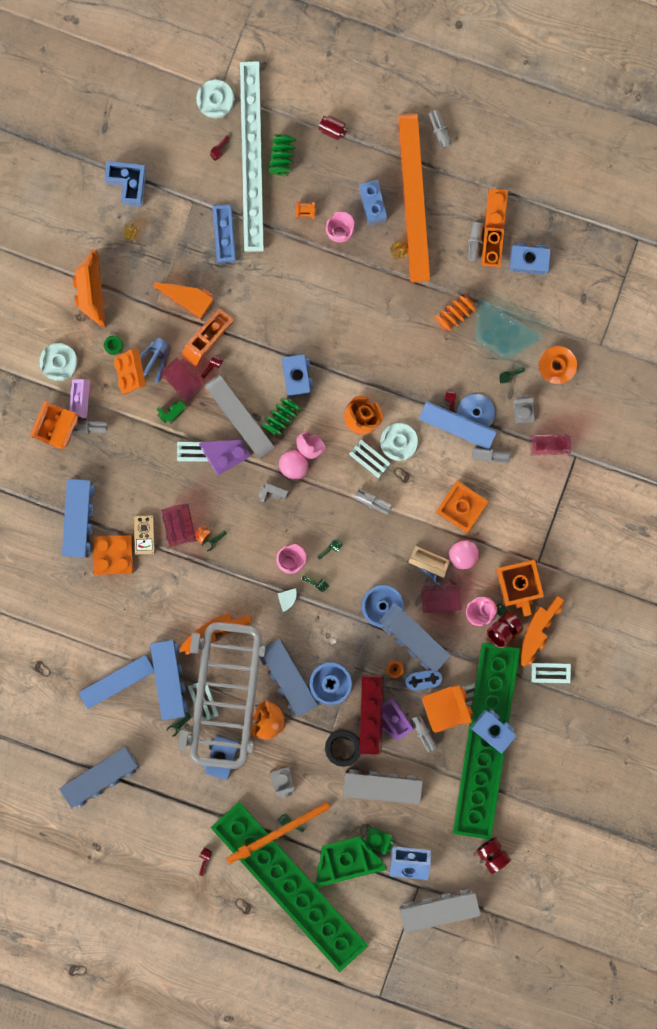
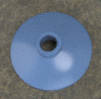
[457,394,495,427]

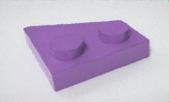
[199,440,251,476]
[383,697,414,740]

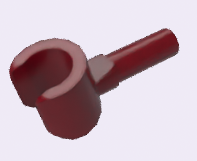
[210,135,230,161]
[201,356,223,379]
[445,390,456,413]
[199,847,212,876]

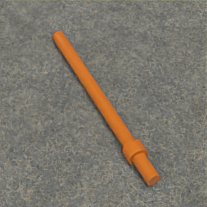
[225,802,331,865]

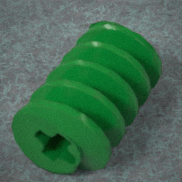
[268,134,297,176]
[261,397,302,439]

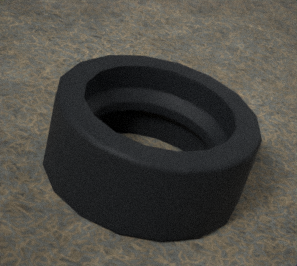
[325,729,360,767]

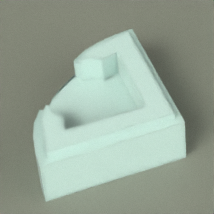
[278,588,297,612]

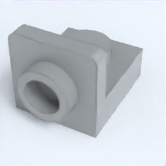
[513,395,535,424]
[258,483,288,503]
[270,767,295,798]

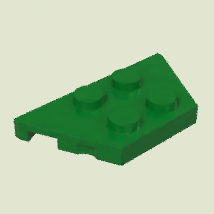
[315,836,387,888]

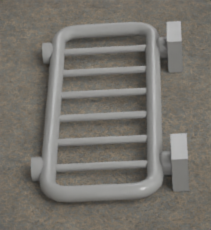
[178,622,265,769]

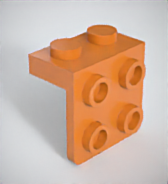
[30,401,78,449]
[422,684,474,733]

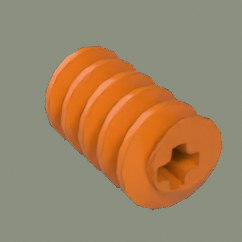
[434,292,477,332]

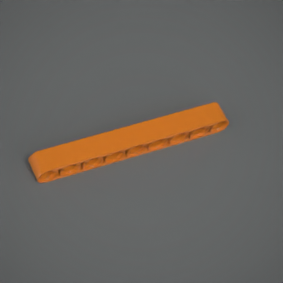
[398,113,430,283]

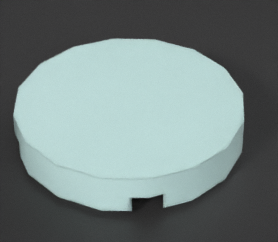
[196,79,234,119]
[39,343,78,381]
[380,423,418,461]

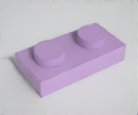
[69,379,90,418]

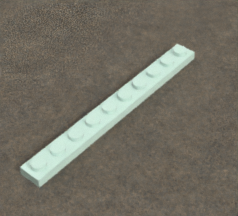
[240,62,264,252]

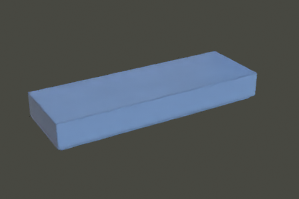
[212,204,236,263]

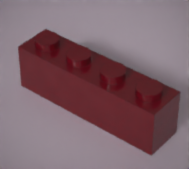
[359,674,384,755]

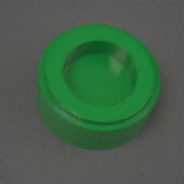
[104,335,123,355]

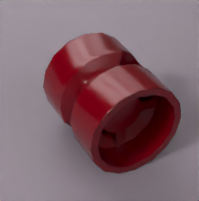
[487,612,523,648]
[475,837,511,874]

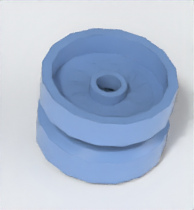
[362,585,404,627]
[309,662,352,705]

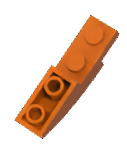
[481,188,508,267]
[520,596,564,667]
[179,613,252,655]

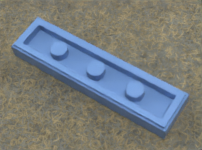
[419,401,497,450]
[78,655,154,709]

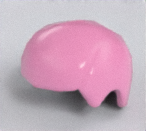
[326,212,355,243]
[296,431,326,459]
[279,449,309,481]
[448,540,479,570]
[276,544,307,574]
[466,596,497,626]

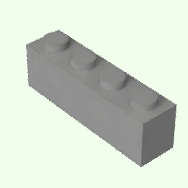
[343,769,423,804]
[399,888,481,933]

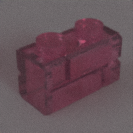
[160,358,203,402]
[530,434,571,456]
[161,504,197,547]
[420,584,461,613]

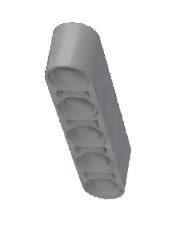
[204,374,275,459]

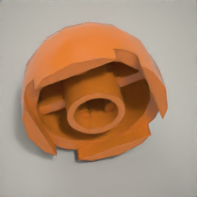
[344,396,383,435]
[250,700,286,740]

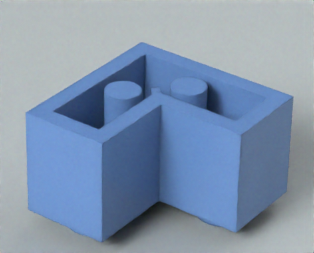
[104,161,147,208]

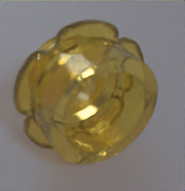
[124,223,137,242]
[390,241,408,259]

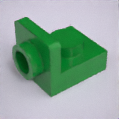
[156,401,187,424]
[365,827,394,855]

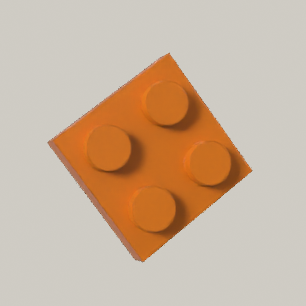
[114,349,146,395]
[436,481,489,533]
[93,535,133,575]

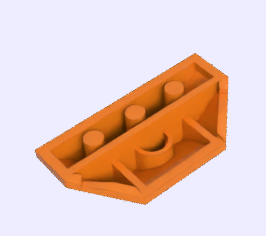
[73,249,106,328]

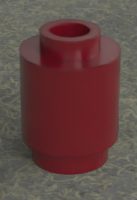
[318,116,348,141]

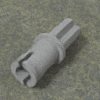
[429,110,453,149]
[467,222,484,261]
[72,419,108,435]
[472,447,510,464]
[354,488,392,514]
[410,714,438,752]

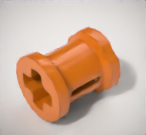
[296,201,316,219]

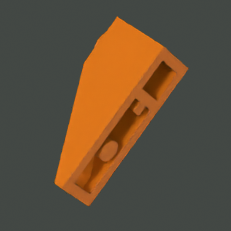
[153,282,214,321]
[181,308,234,366]

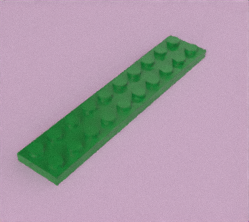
[452,642,520,840]
[210,801,368,972]

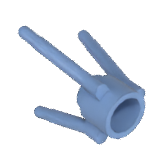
[140,338,170,383]

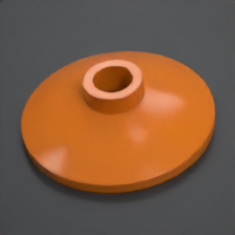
[539,346,577,384]

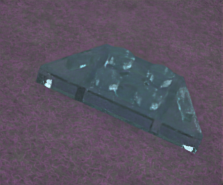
[474,298,542,360]

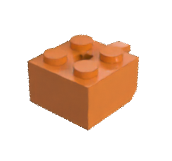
[495,559,543,617]

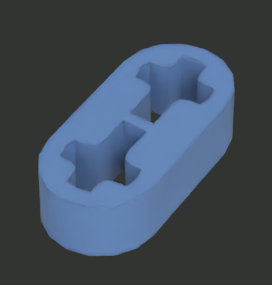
[406,670,442,690]

